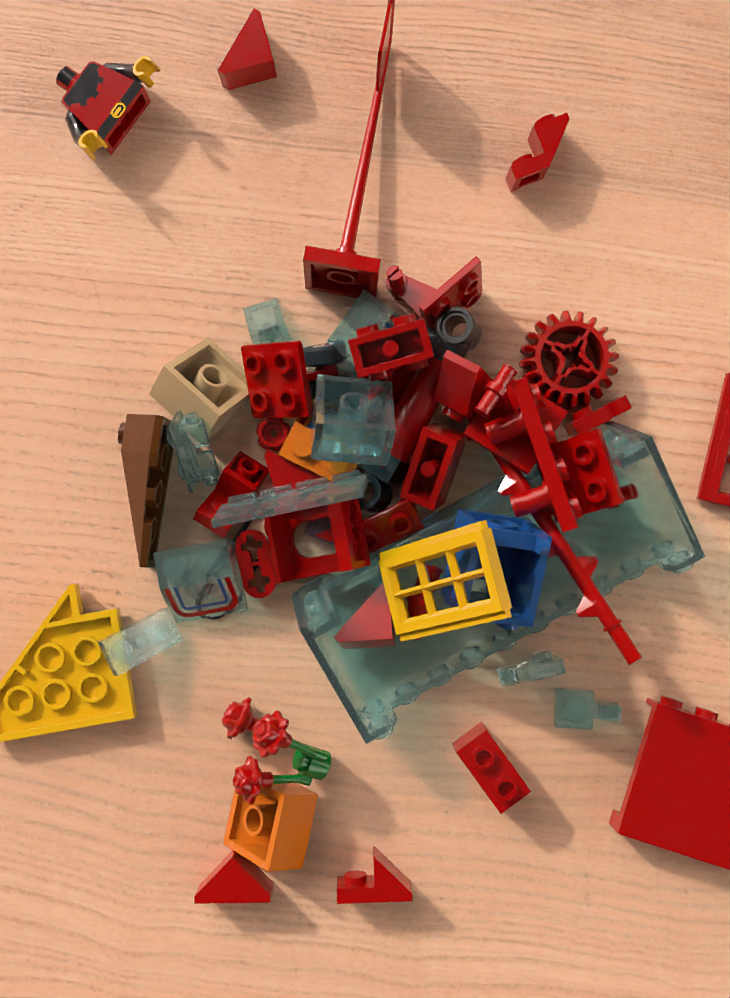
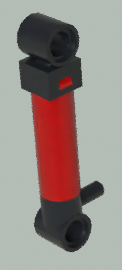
[346,307,482,513]

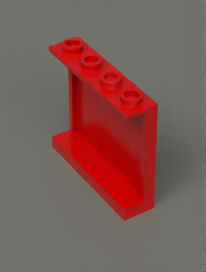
[609,695,730,870]

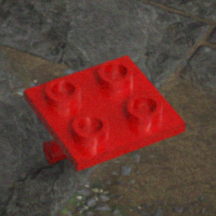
[386,256,483,331]
[463,364,568,475]
[536,428,638,523]

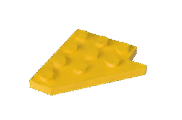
[0,583,138,742]

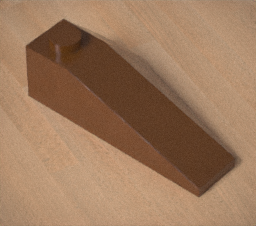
[118,414,178,568]

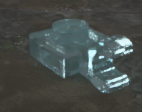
[554,688,622,729]

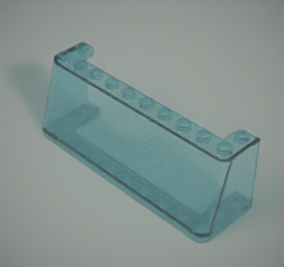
[292,421,705,744]

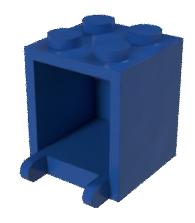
[441,509,552,630]

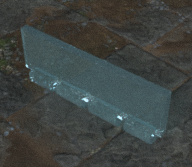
[211,470,368,528]

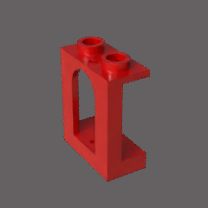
[263,491,371,583]

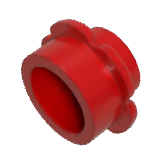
[256,418,291,451]

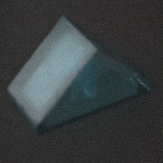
[243,298,291,344]

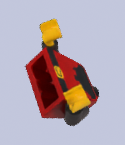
[56,56,161,161]

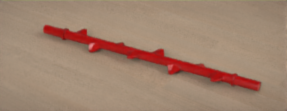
[466,421,642,665]

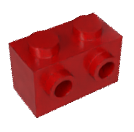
[348,313,435,382]

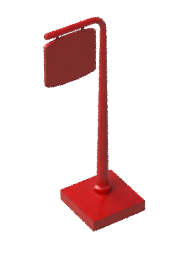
[303,0,395,302]

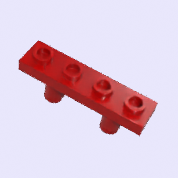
[485,377,584,533]

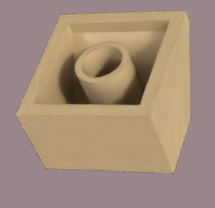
[149,337,249,443]

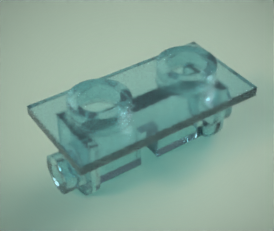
[167,411,220,493]

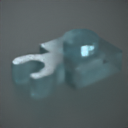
[497,651,566,687]

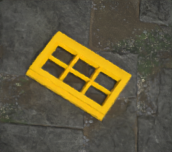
[378,520,512,642]

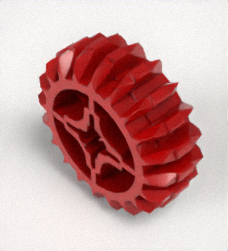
[519,310,619,410]

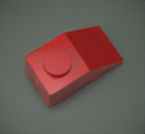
[434,350,493,424]

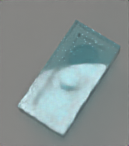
[98,608,183,676]

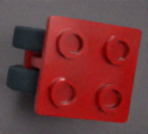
[241,340,352,418]

